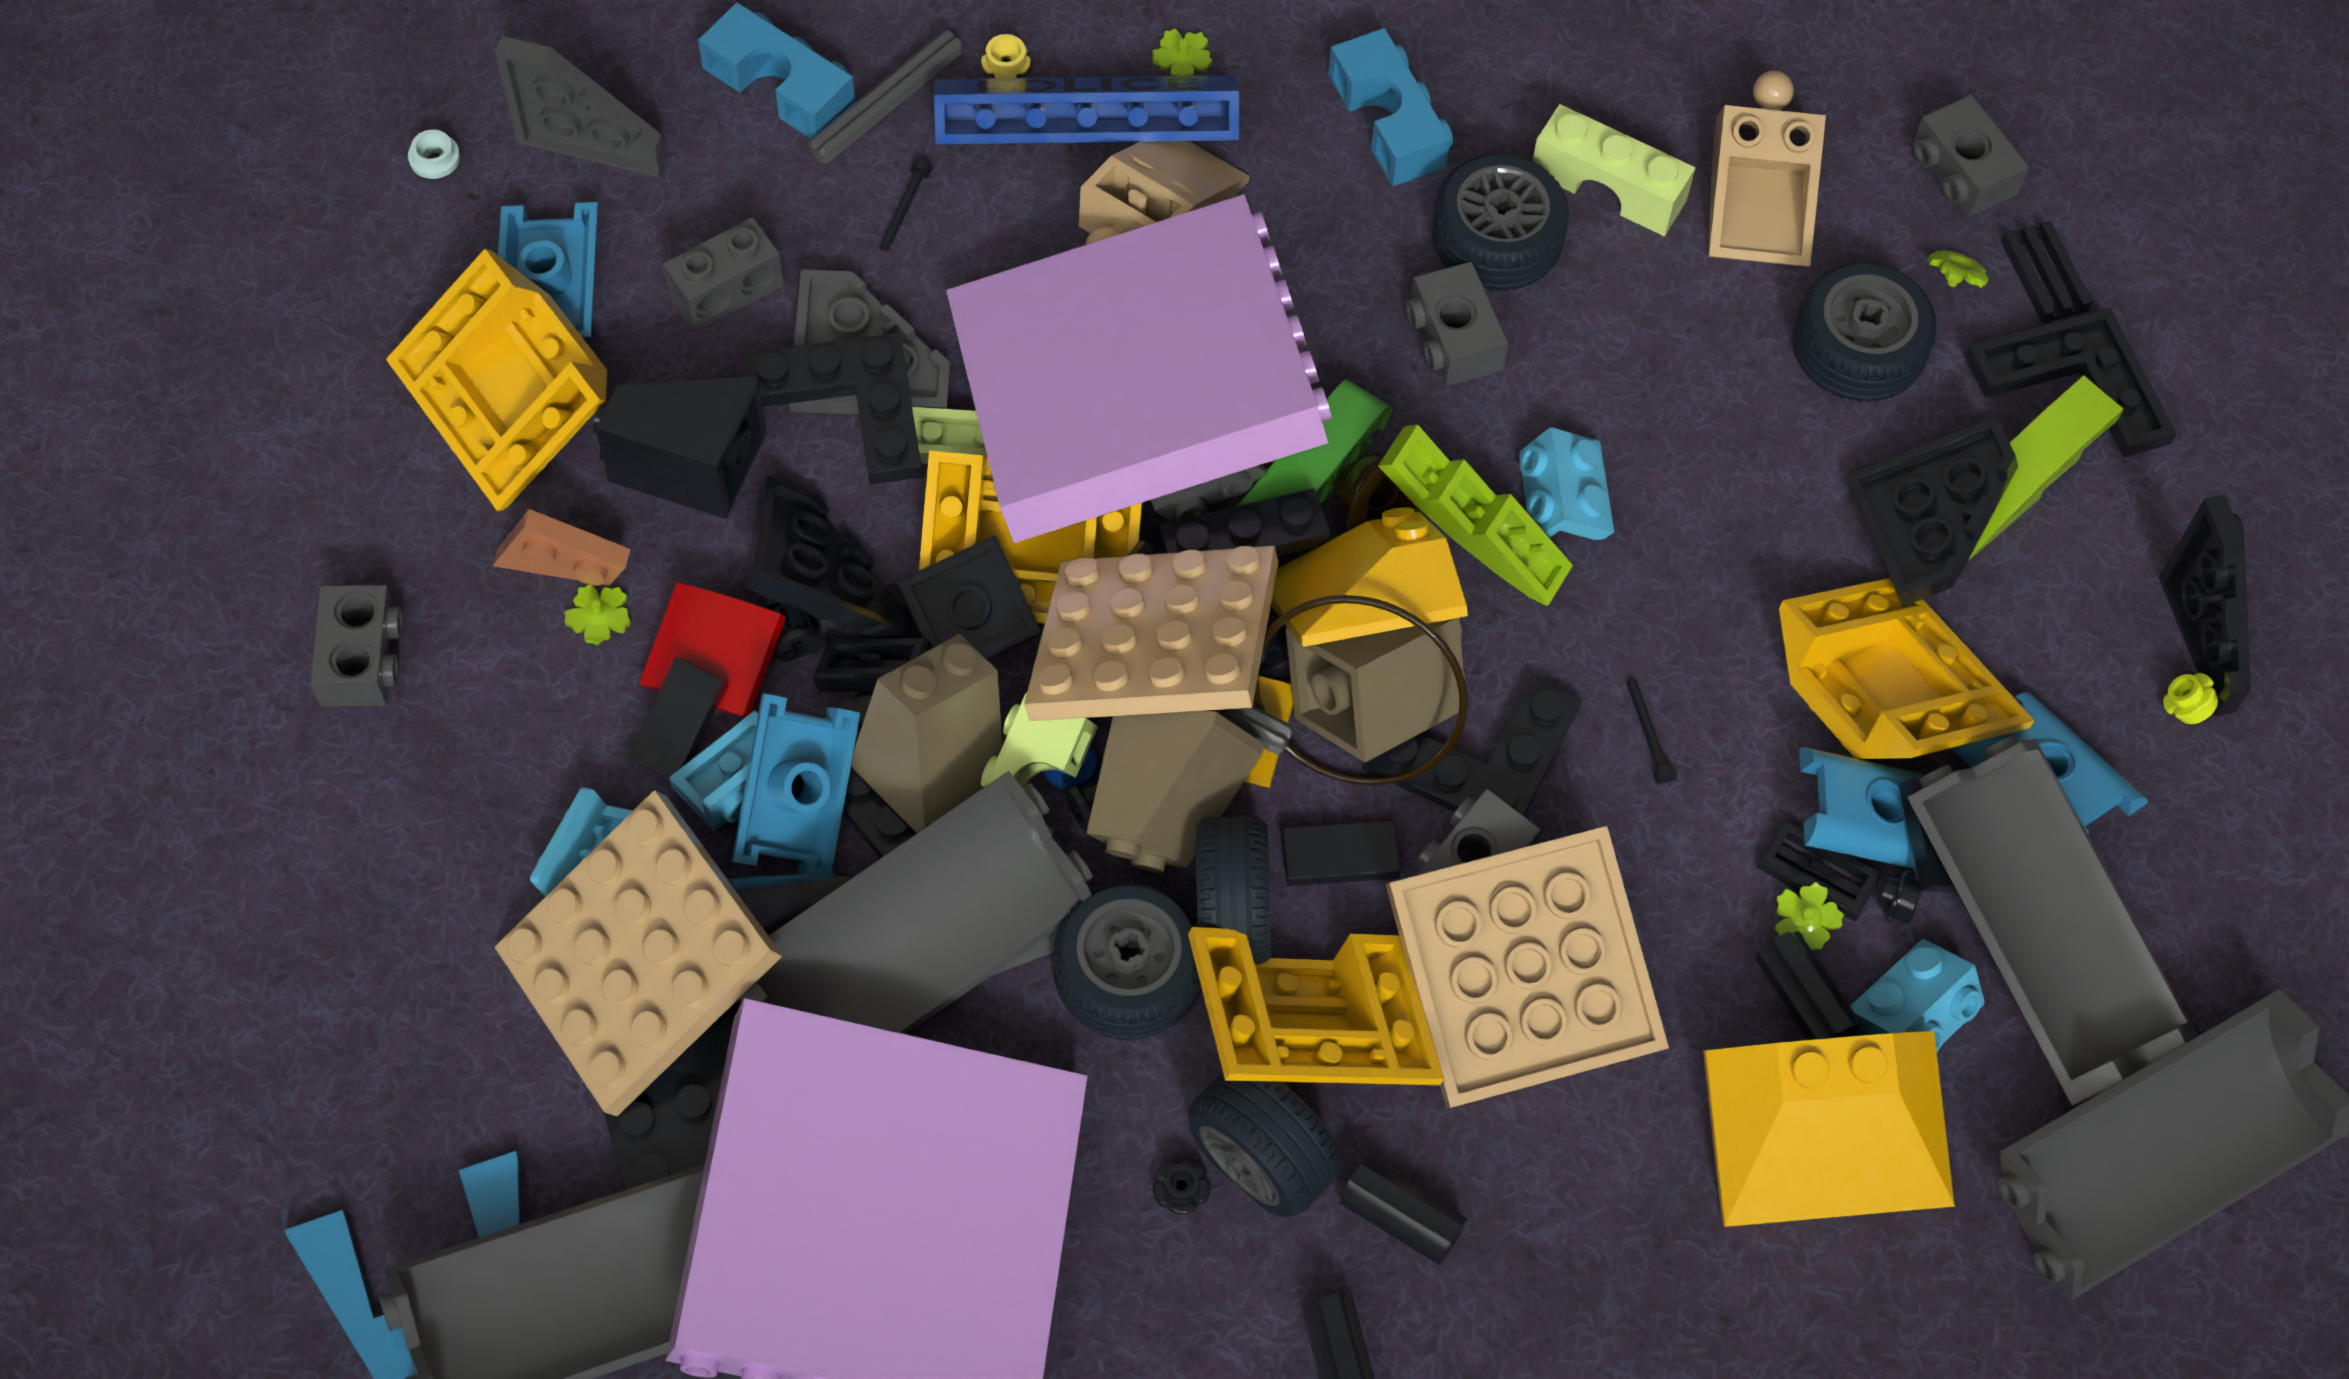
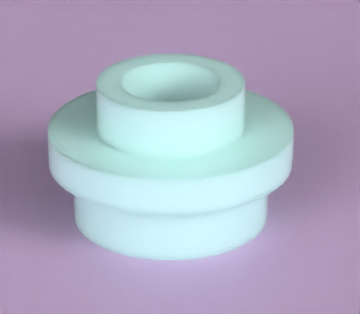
[408,130,460,179]

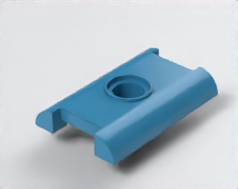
[498,202,598,344]
[1953,692,2148,835]
[731,693,860,874]
[1799,747,1927,869]

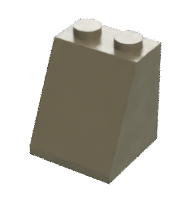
[1286,618,1465,762]
[851,634,1003,833]
[1087,711,1264,873]

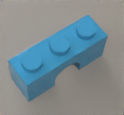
[698,2,855,139]
[1328,28,1453,187]

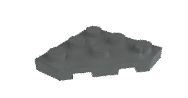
[495,35,667,178]
[789,269,951,414]

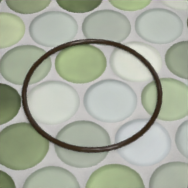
[1253,595,1468,785]

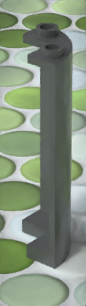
[1907,735,2198,1106]
[739,771,1093,1035]
[1997,989,2349,1300]
[379,1164,705,1379]

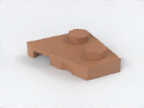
[492,509,631,586]

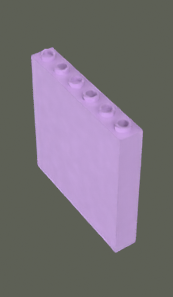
[946,194,1332,543]
[665,998,1088,1379]

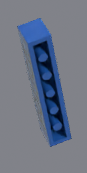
[934,75,1239,144]

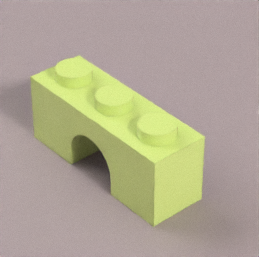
[1532,104,1696,236]
[981,693,1098,836]

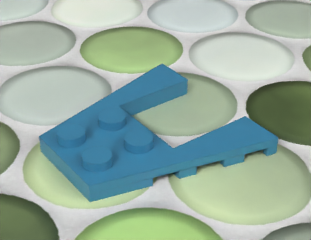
[285,1151,522,1379]

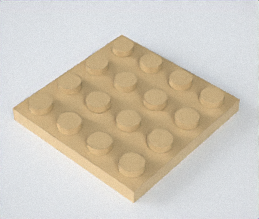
[1024,546,1278,721]
[494,790,782,1116]
[1385,826,1669,1108]

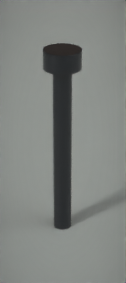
[879,159,933,252]
[1626,679,1677,784]

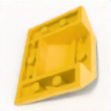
[386,248,607,511]
[919,450,1142,624]
[1271,508,1468,647]
[1779,578,2035,759]
[1188,927,1444,1085]
[1703,1031,1955,1227]

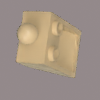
[1708,70,1826,267]
[1079,141,1250,245]

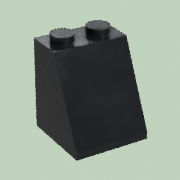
[593,376,767,519]

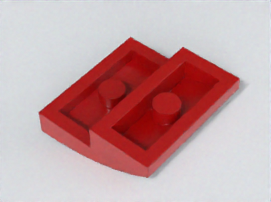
[639,582,786,718]

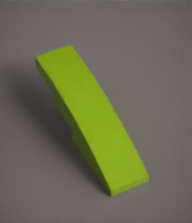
[1969,375,2123,559]
[1378,424,1573,606]

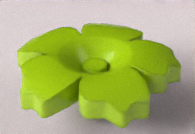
[1152,29,1212,76]
[1927,249,1988,288]
[564,585,631,645]
[1774,882,1844,951]

